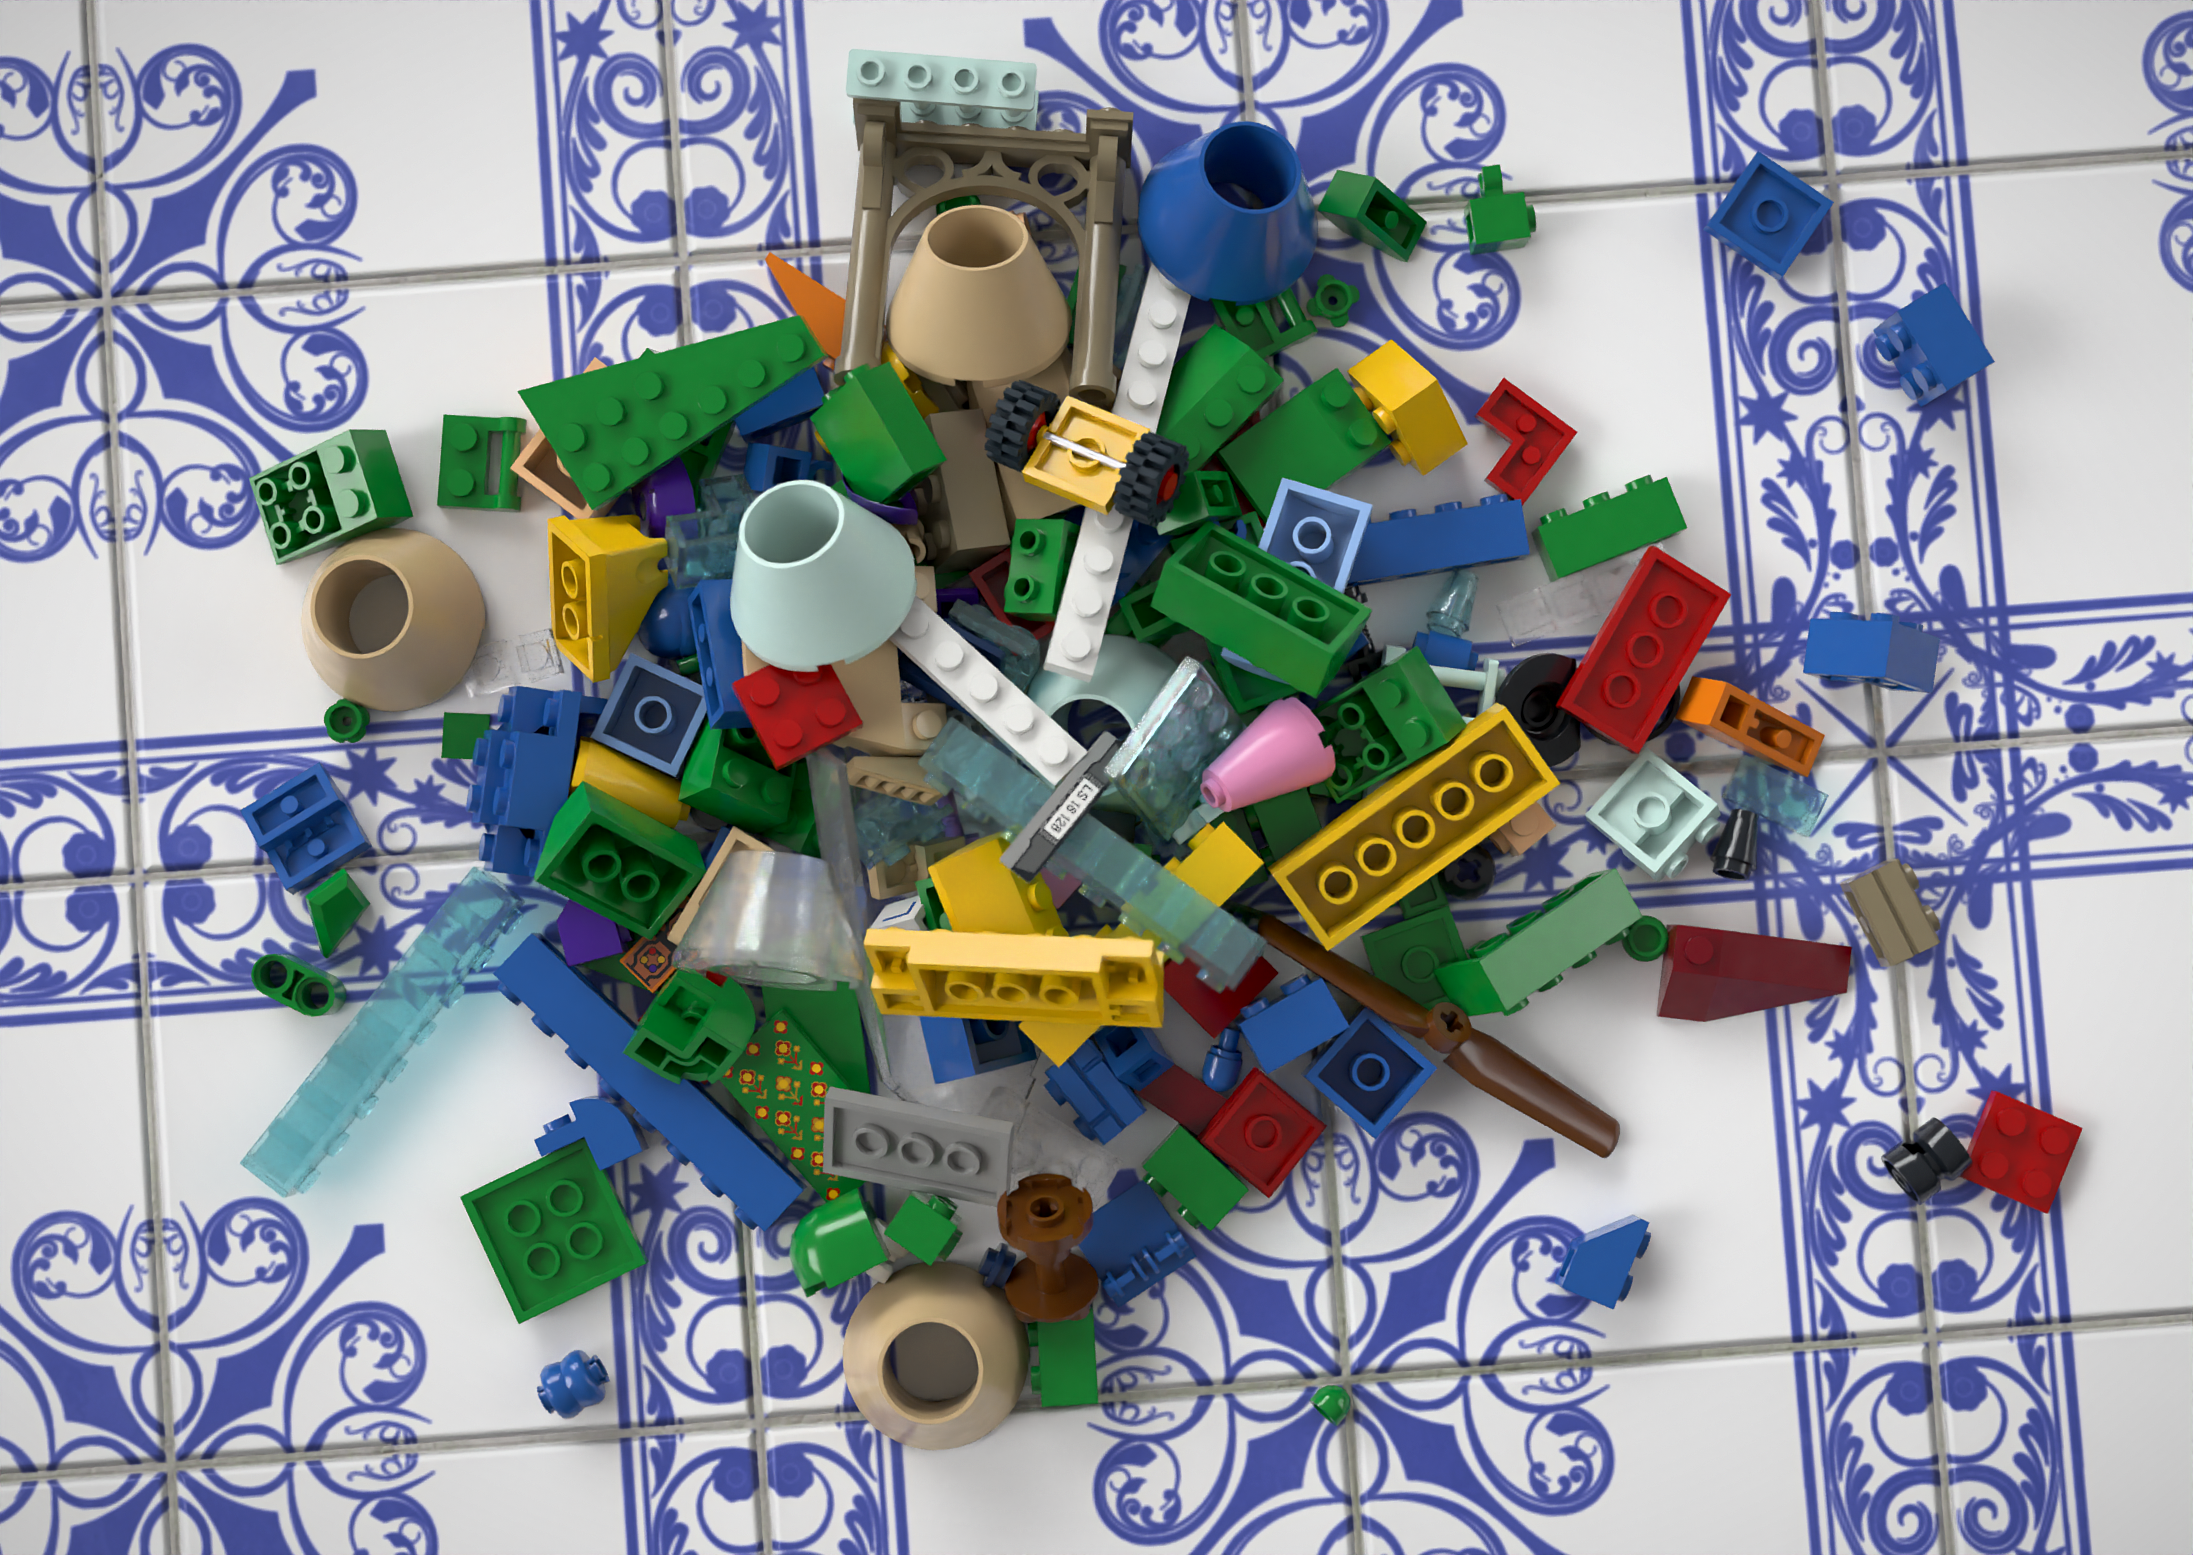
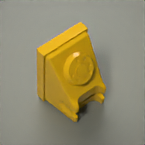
[547,514,668,683]

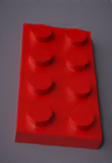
[1556,546,1731,754]

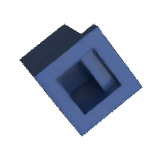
[1093,1025,1175,1091]

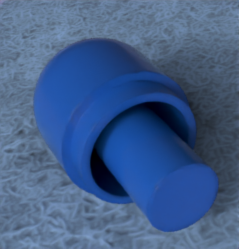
[1202,1027,1243,1092]

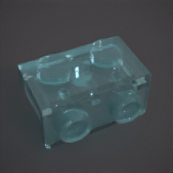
[948,599,1040,692]
[837,794,954,870]

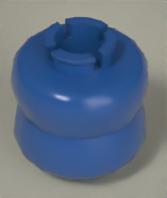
[537,1350,609,1419]

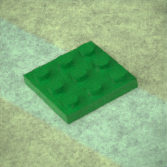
[460,1138,649,1324]

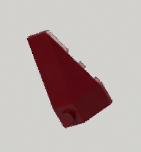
[1656,924,1852,1022]

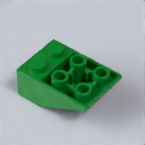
[249,429,414,565]
[1311,646,1467,804]
[678,714,798,834]

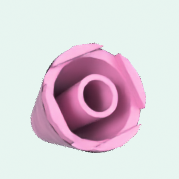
[1200,697,1335,812]

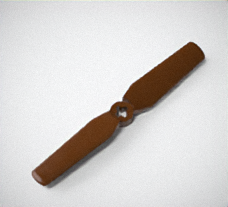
[1258,914,1620,1158]

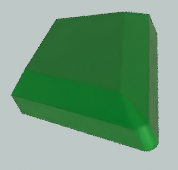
[305,868,370,958]

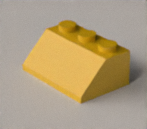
[928,825,1069,937]

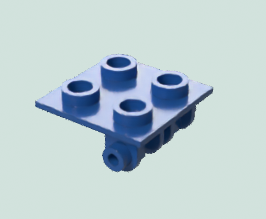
[1078,1180,1196,1308]

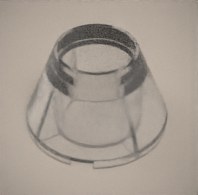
[672,851,866,991]

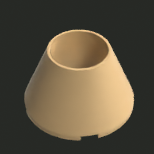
[886,205,1072,388]
[301,528,485,712]
[843,1261,1029,1450]

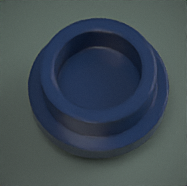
[977,1242,1017,1289]

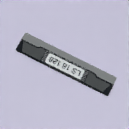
[1000,731,1134,883]

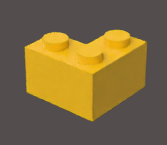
[1347,339,1468,476]

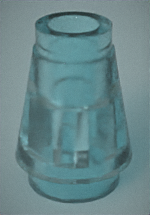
[1426,568,1479,638]

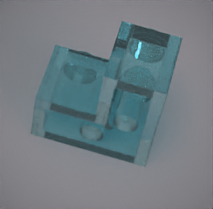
[664,474,755,590]

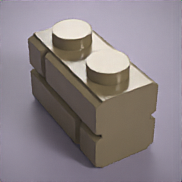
[1839,858,1941,967]

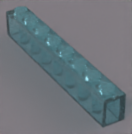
[917,716,1268,993]
[240,866,526,1198]

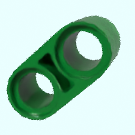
[251,954,346,1017]

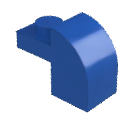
[534,1096,649,1171]

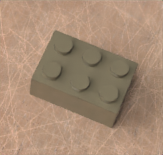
[910,408,1011,574]

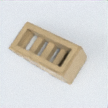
[838,756,946,806]

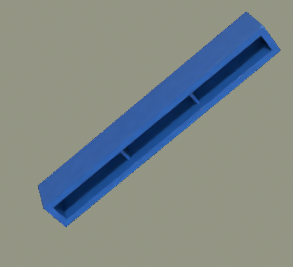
[493,933,808,1232]

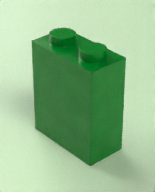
[810,362,947,506]

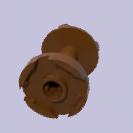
[997,1173,1099,1323]

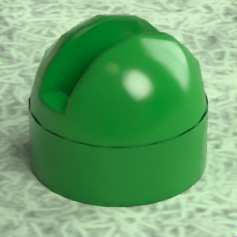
[1309,1385,1350,1426]

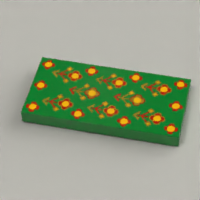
[719,1008,867,1203]

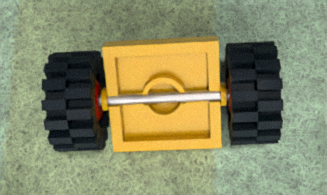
[984,380,1189,527]

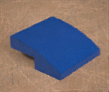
[240,762,372,895]

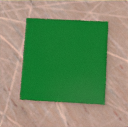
[441,712,490,760]

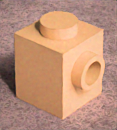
[1488,801,1557,857]

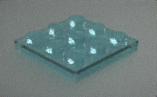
[1103,656,1247,842]

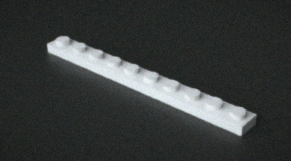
[1043,262,1191,683]

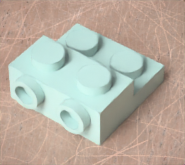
[1585,748,1721,883]

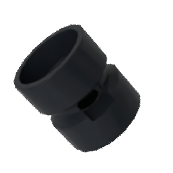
[1881,1117,1973,1205]

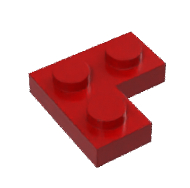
[1474,378,1578,506]

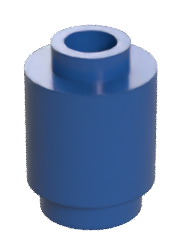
[1411,630,1479,671]

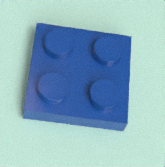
[1703,151,1834,281]

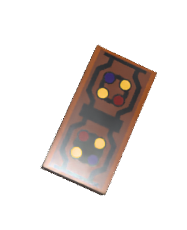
[620,895,713,993]

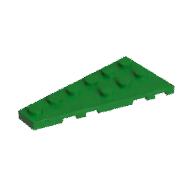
[517,315,829,511]

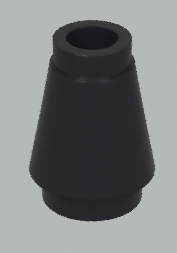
[1710,809,1759,881]

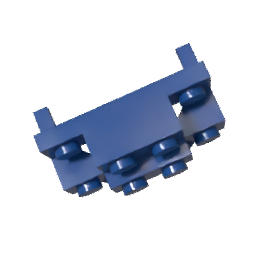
[466,686,608,877]

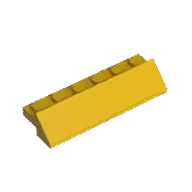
[863,927,1164,1028]

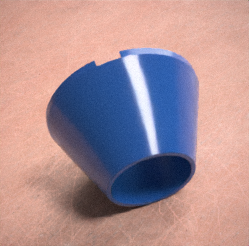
[1137,121,1318,306]

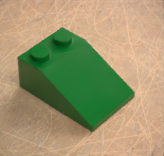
[1215,368,1391,524]

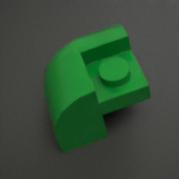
[623,963,756,1085]
[789,1187,891,1298]

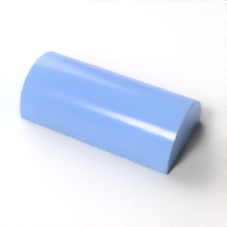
[1221,478,1373,685]

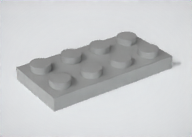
[823,1087,1015,1207]

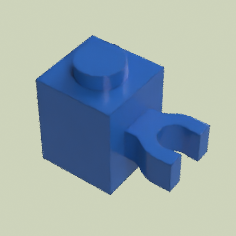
[741,442,833,492]

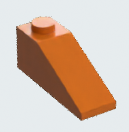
[765,252,887,374]
[1675,676,1825,777]

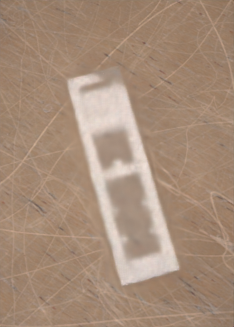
[1496,541,1667,648]

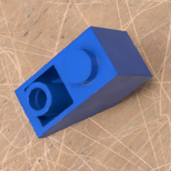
[1554,1215,1651,1310]

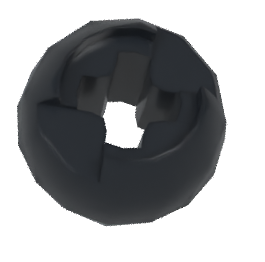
[1438,844,1496,901]

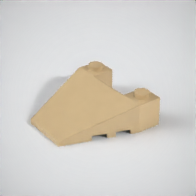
[741,566,949,757]

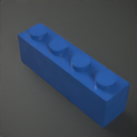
[1346,494,1530,588]

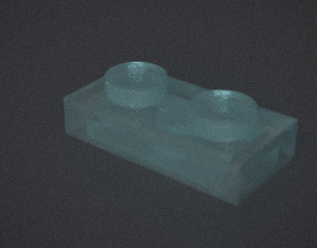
[1722,755,1829,837]

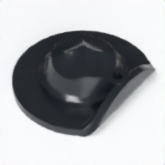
[1495,653,1581,767]

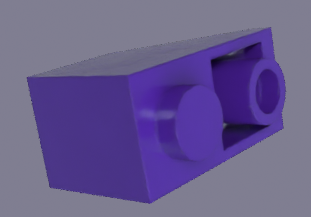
[556,899,634,967]

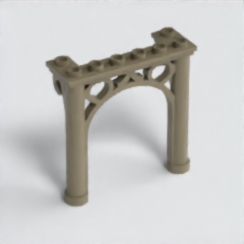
[833,98,1134,406]

